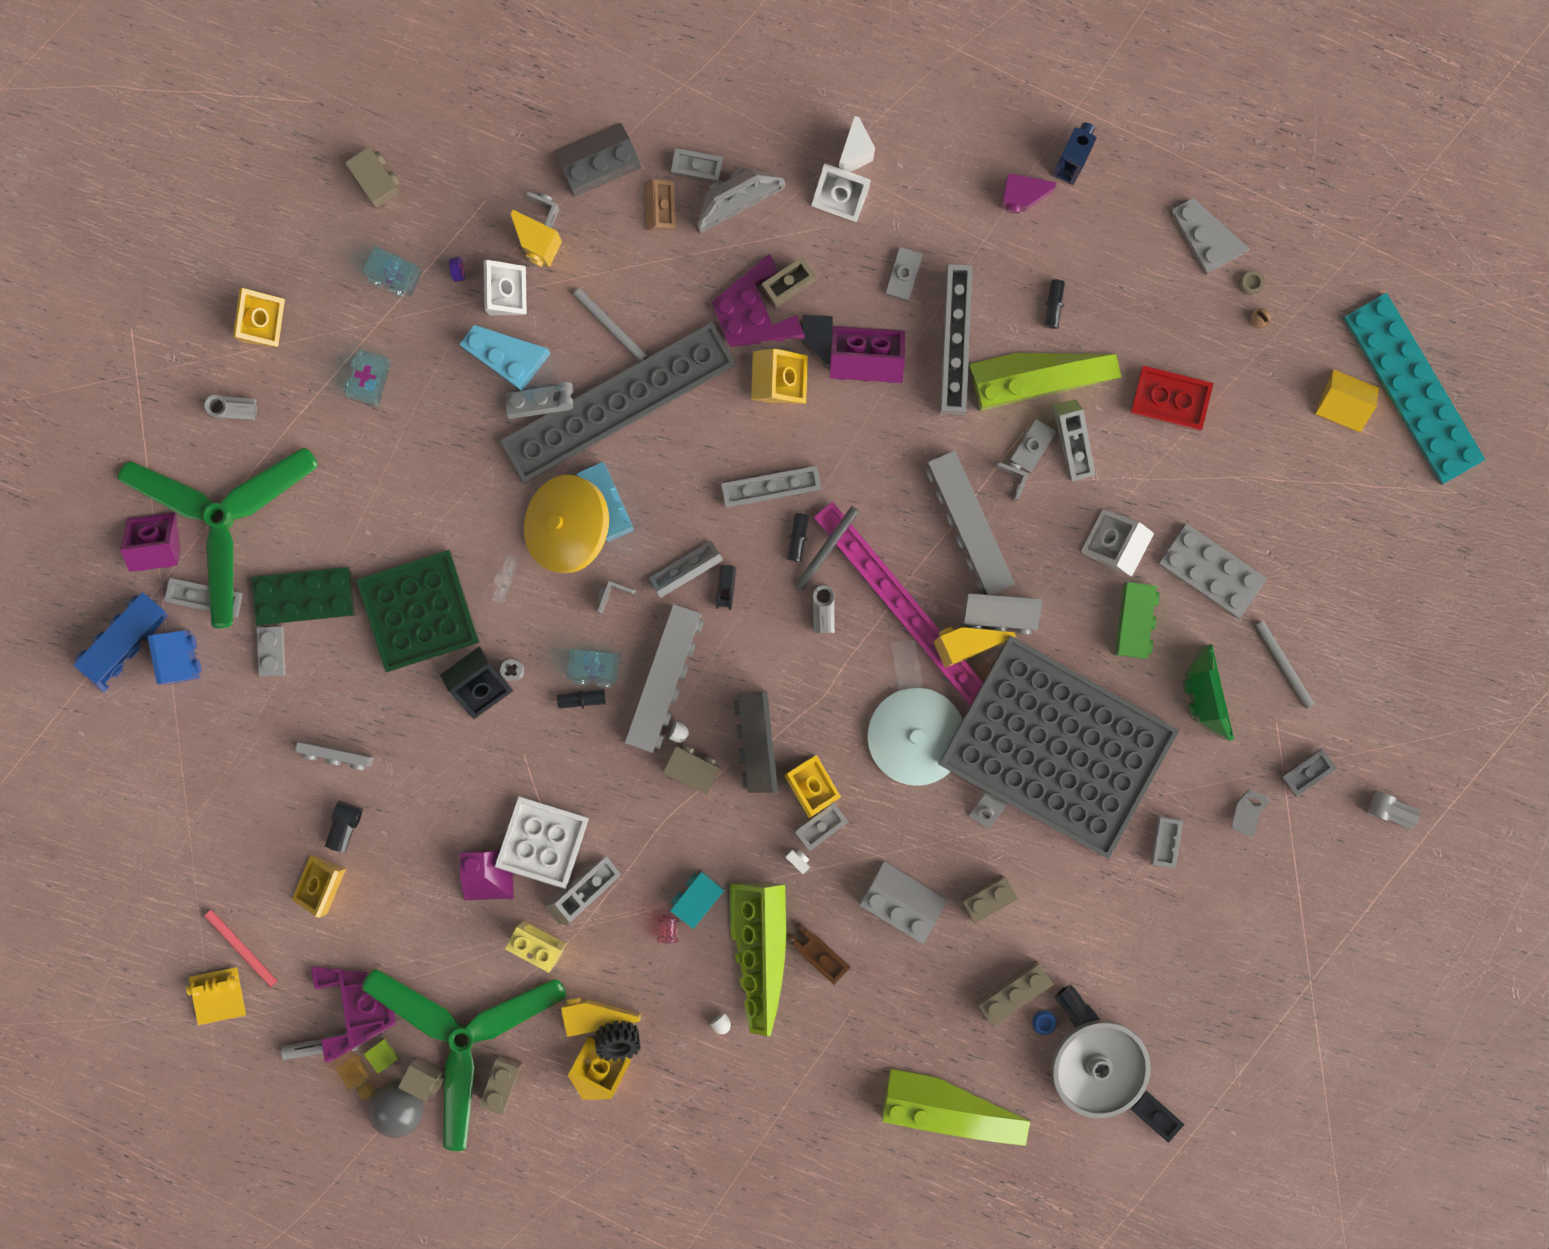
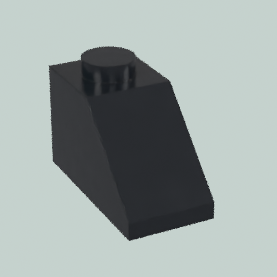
[799,315,833,369]

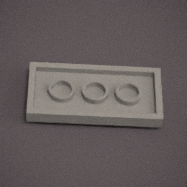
[1158,523,1267,619]

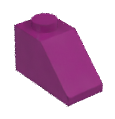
[1001,173,1057,214]

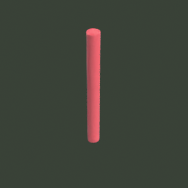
[204,910,278,988]

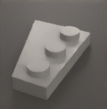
[1171,198,1250,274]

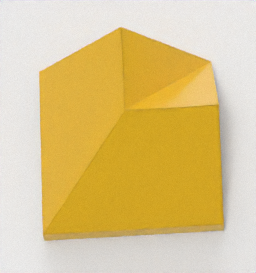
[568,1037,631,1100]

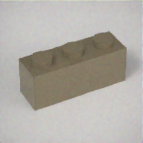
[976,961,1054,1027]

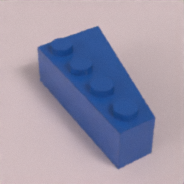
[73,592,168,693]

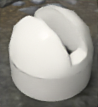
[668,721,689,743]
[709,1013,731,1034]

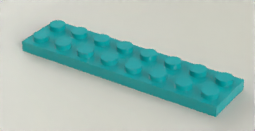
[1343,293,1486,485]

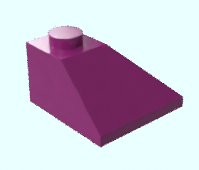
[460,850,514,900]

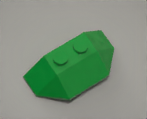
[1183,644,1235,741]

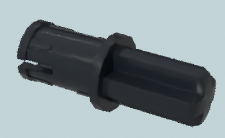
[1044,279,1065,329]
[787,513,809,562]
[557,689,606,709]

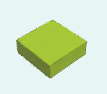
[364,1038,399,1074]

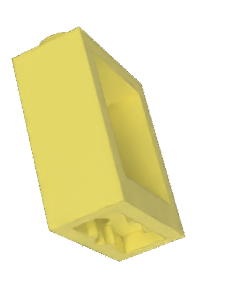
[505,921,567,973]

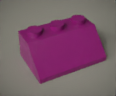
[830,326,905,383]

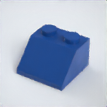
[147,631,202,685]

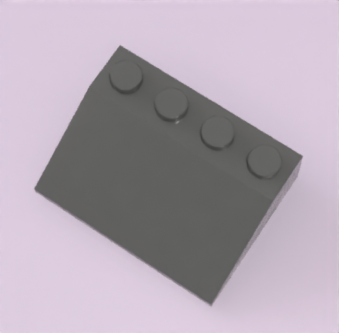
[734,692,778,793]

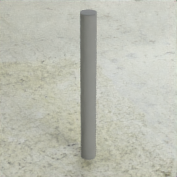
[573,288,648,362]
[1255,620,1314,709]

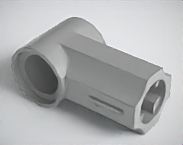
[204,395,257,421]
[812,585,835,633]
[1366,790,1420,830]

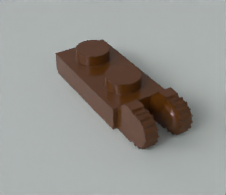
[786,921,851,985]

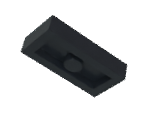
[1130,1090,1185,1143]

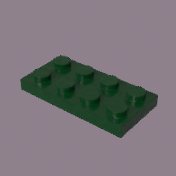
[251,567,355,626]

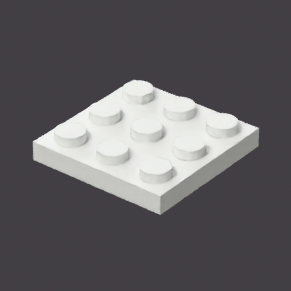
[495,797,589,890]

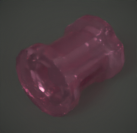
[657,916,680,944]

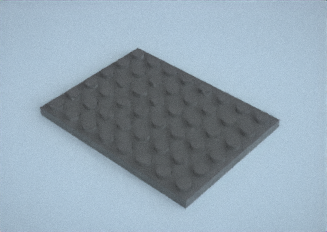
[938,635,1179,859]

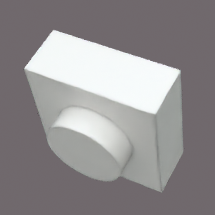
[785,849,810,874]

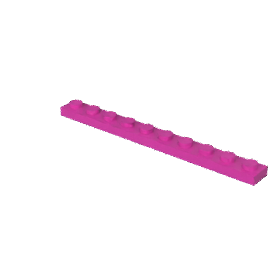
[814,501,983,705]

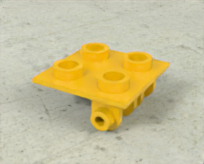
[186,967,246,1025]

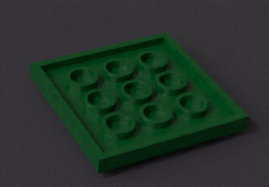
[356,550,480,673]

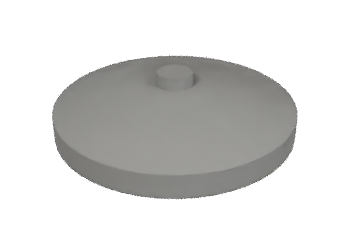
[1051,1020,1151,1118]

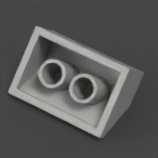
[962,594,1043,635]
[859,861,947,944]

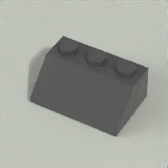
[555,123,641,197]

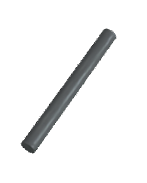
[796,506,859,590]

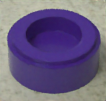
[449,256,465,282]

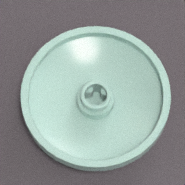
[867,688,962,786]

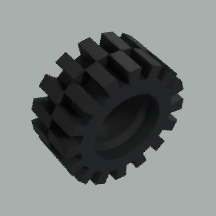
[594,1020,641,1062]

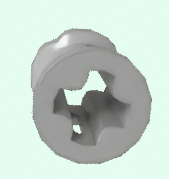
[500,659,524,681]

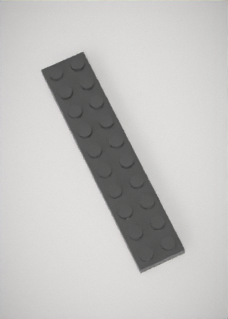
[500,322,736,484]

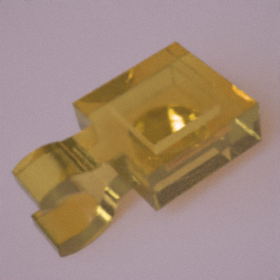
[335,1055,374,1101]

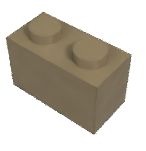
[345,146,400,208]
[762,257,816,309]
[663,744,721,795]
[961,875,1018,923]
[479,1055,522,1115]
[398,1057,444,1102]

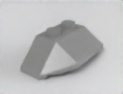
[697,168,785,234]

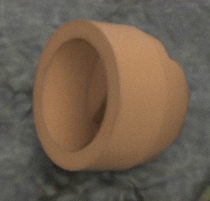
[1250,308,1271,329]

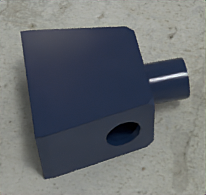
[1052,122,1097,185]

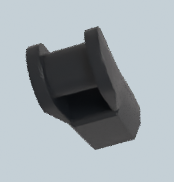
[716,565,737,610]

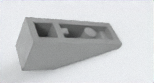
[1053,399,1095,482]
[544,856,621,924]

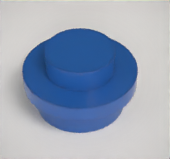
[1032,1010,1057,1035]

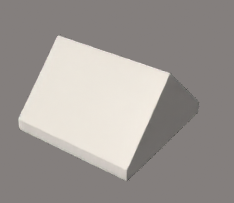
[839,116,875,172]
[811,164,871,222]
[484,260,527,316]

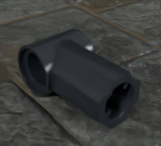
[325,800,363,853]
[1054,984,1100,1028]

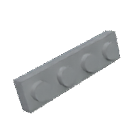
[721,466,822,508]

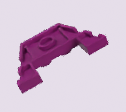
[712,254,805,347]
[311,967,396,1063]

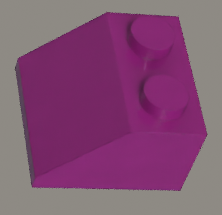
[120,512,181,572]

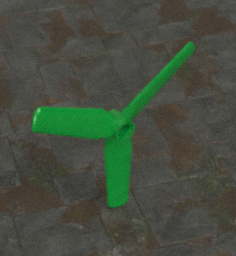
[117,448,318,629]
[362,969,566,1152]

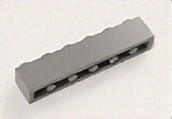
[939,264,973,416]
[925,450,1015,595]
[625,604,705,753]

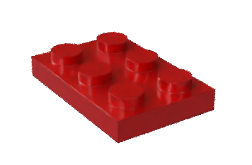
[1130,365,1214,431]

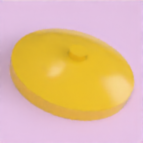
[524,475,609,573]

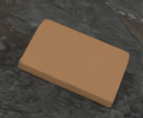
[645,179,676,231]

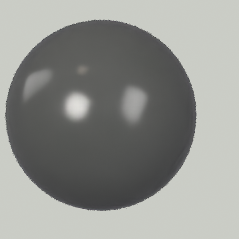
[368,1081,424,1138]

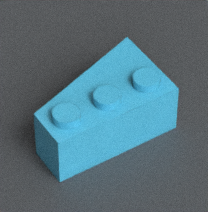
[460,325,551,391]
[577,462,635,542]

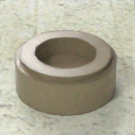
[1239,270,1265,296]

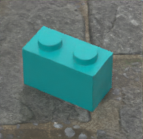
[670,871,725,929]

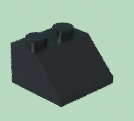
[440,646,513,719]

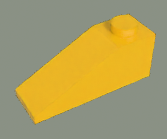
[933,627,1016,668]
[561,997,641,1037]

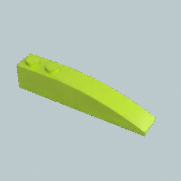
[969,353,1122,411]
[730,882,786,1036]
[881,1068,1030,1146]

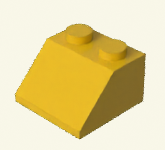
[511,210,562,267]
[751,349,808,404]

